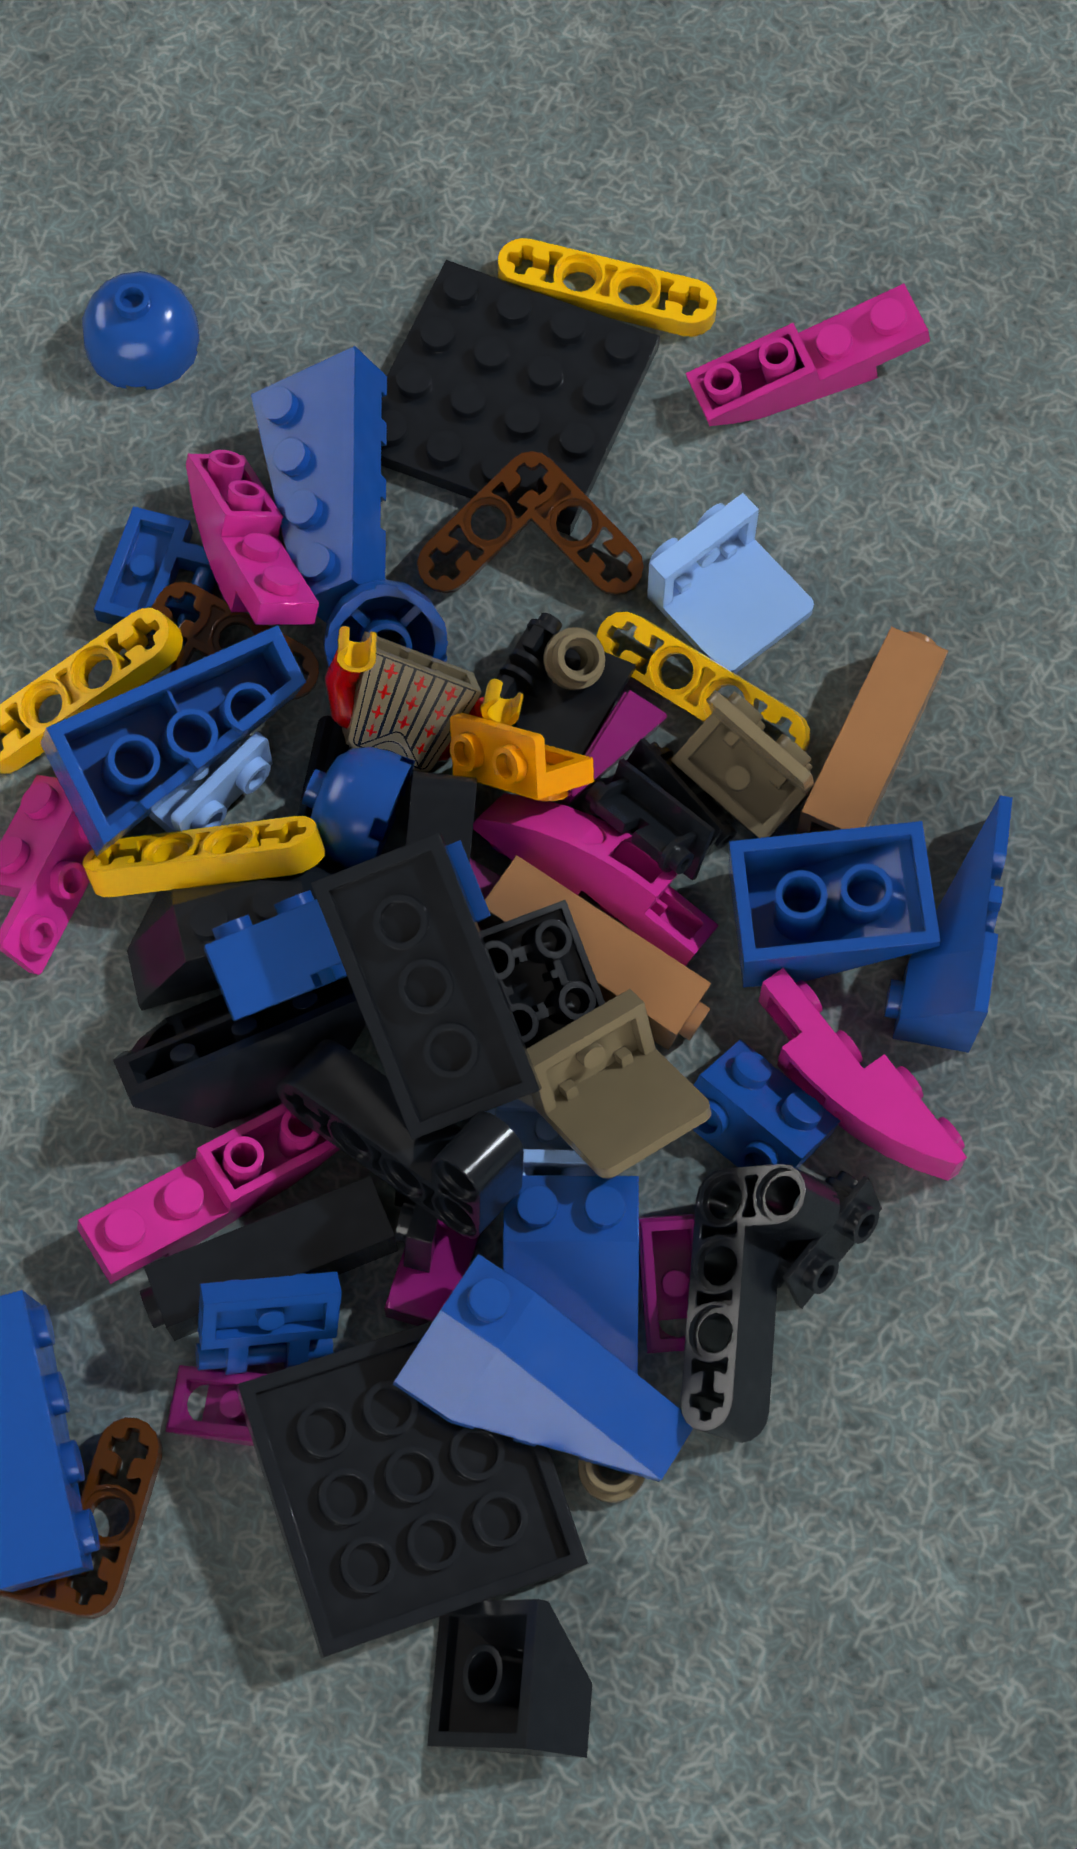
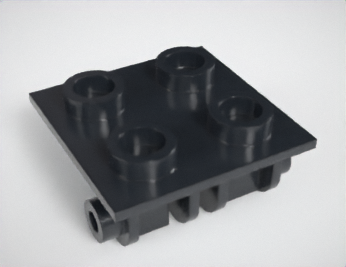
[483,613,636,755]

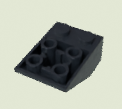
[480,900,605,1049]

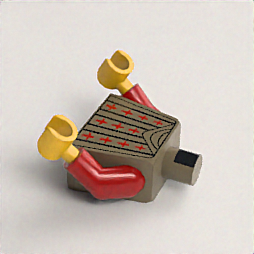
[325,626,524,773]

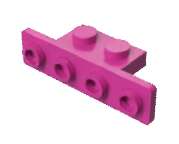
[0,775,92,975]

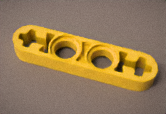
[498,238,717,337]
[0,608,183,774]
[596,612,810,751]
[83,816,325,897]

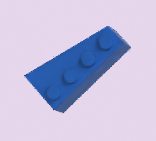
[251,346,387,623]
[40,625,306,857]
[204,840,491,1022]
[0,1290,100,1592]

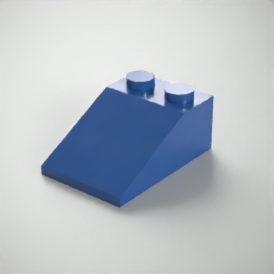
[728,821,941,988]
[503,1175,639,1374]

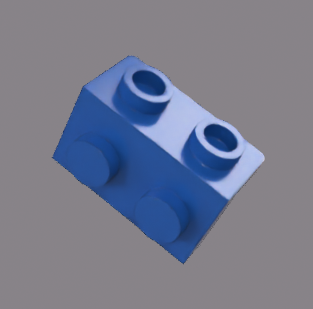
[692,1039,840,1169]

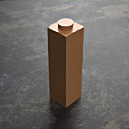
[796,626,948,834]
[478,855,711,1050]

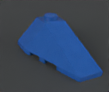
[884,795,1013,1053]
[393,1254,693,1482]

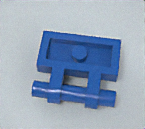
[94,506,217,646]
[195,1272,342,1375]

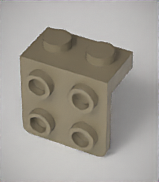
[670,690,814,838]
[527,989,711,1178]

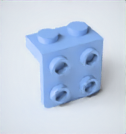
[647,493,814,674]

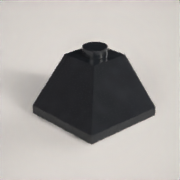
[427,1599,593,1758]

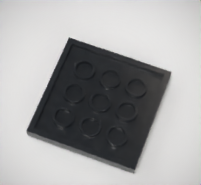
[381,260,660,535]
[236,1321,588,1659]

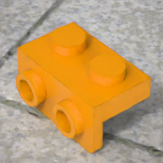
[450,713,594,801]

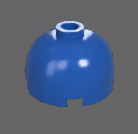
[82,271,200,390]
[323,579,448,667]
[302,747,415,869]

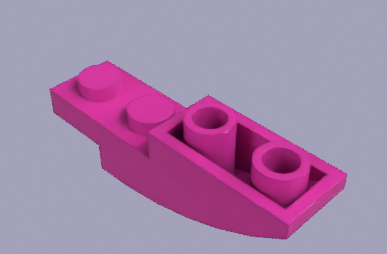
[685,283,930,426]
[186,450,319,625]
[473,793,719,966]
[758,968,967,1181]
[77,1103,340,1284]

